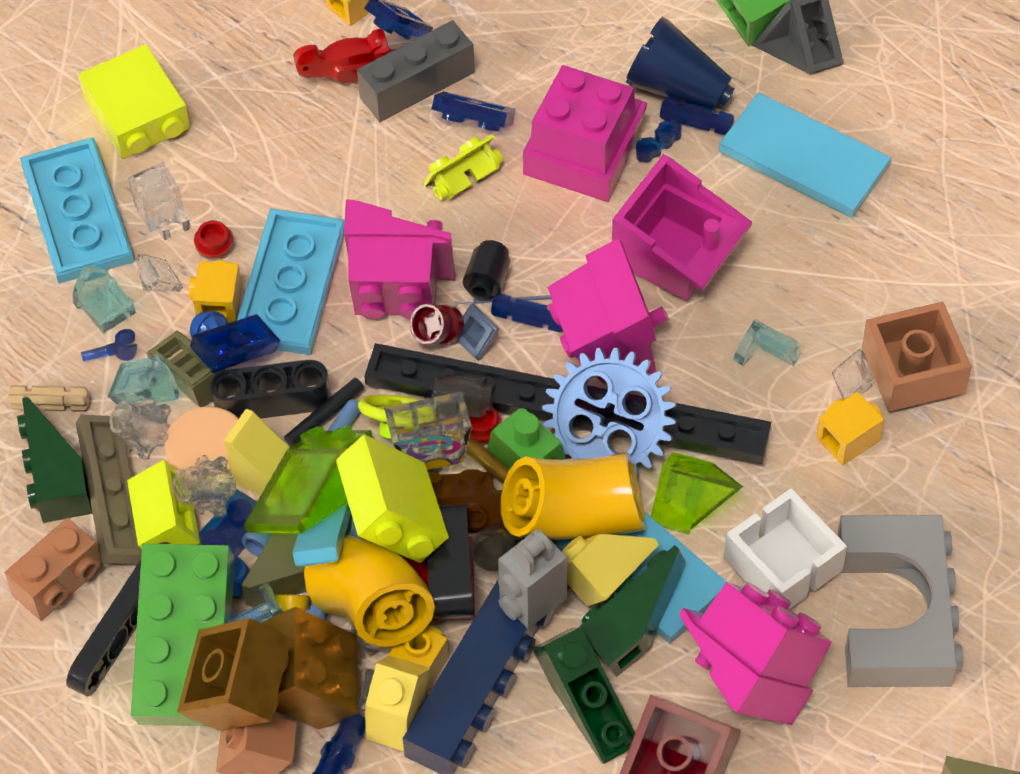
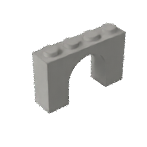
[837,515,963,687]

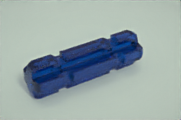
[660,97,734,135]
[491,293,563,333]

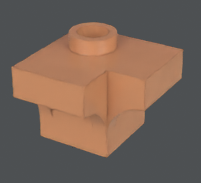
[216,712,297,774]

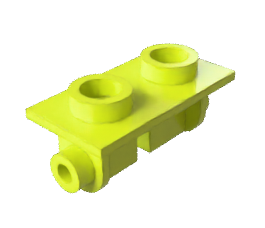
[423,134,504,200]

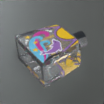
[384,392,472,473]

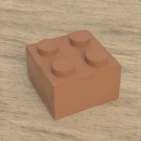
[862,301,972,412]

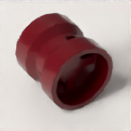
[409,304,465,345]

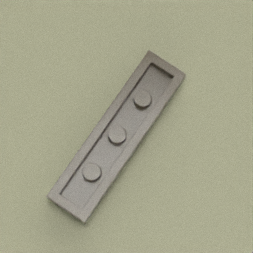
[76,415,142,564]

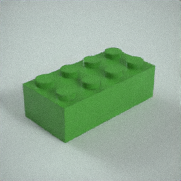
[131,544,235,726]

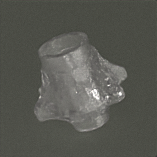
[110,397,171,460]
[173,455,236,517]

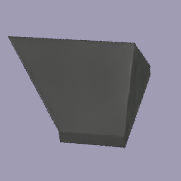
[752,0,844,74]

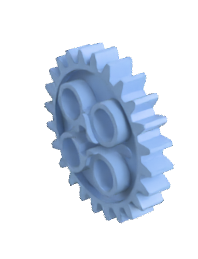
[542,348,677,476]

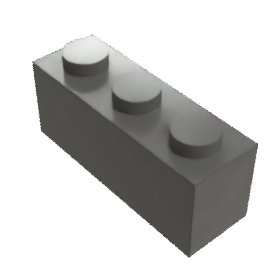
[357,20,475,123]

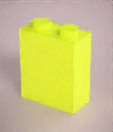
[78,44,190,159]
[336,434,449,563]

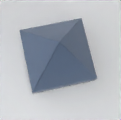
[457,304,500,360]

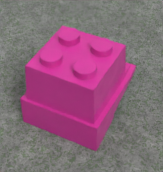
[523,65,647,202]
[612,154,752,301]
[344,199,456,319]
[547,238,669,384]
[679,582,832,725]

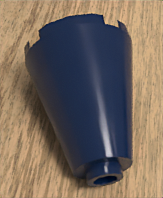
[625,16,735,111]

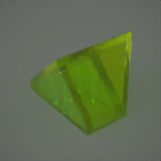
[650,452,743,535]

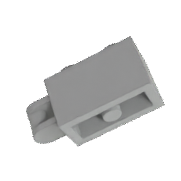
[498,529,567,629]

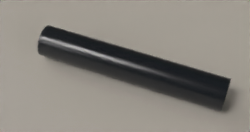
[284,377,365,449]

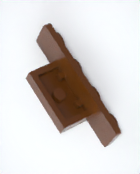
[428,469,507,533]

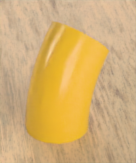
[501,452,646,540]
[304,535,435,647]

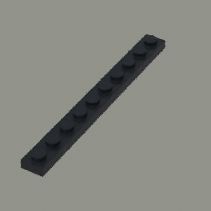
[364,343,771,465]

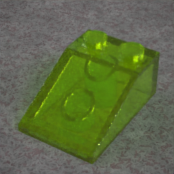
[244,426,374,534]

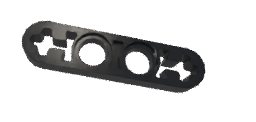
[66,560,141,696]

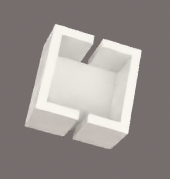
[724,488,847,609]

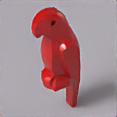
[293,28,396,83]

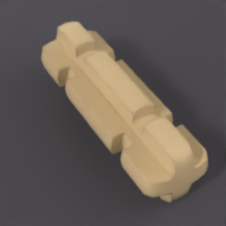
[8,385,89,410]

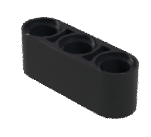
[210,360,331,419]
[427,504,473,619]

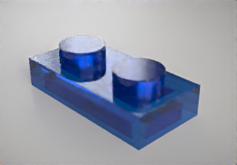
[364,0,433,40]
[431,91,516,131]
[190,314,280,373]
[198,489,270,557]

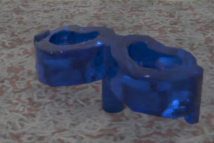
[635,117,682,162]

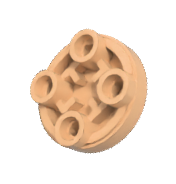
[165,406,239,489]

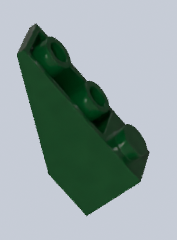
[17,397,92,523]
[580,545,685,677]
[532,626,635,764]

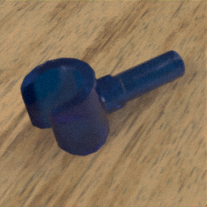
[81,329,137,361]

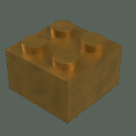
[261,606,357,730]
[177,618,292,731]

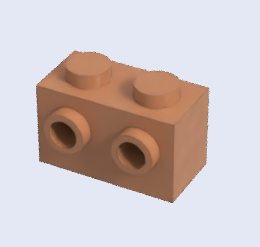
[4,517,103,621]

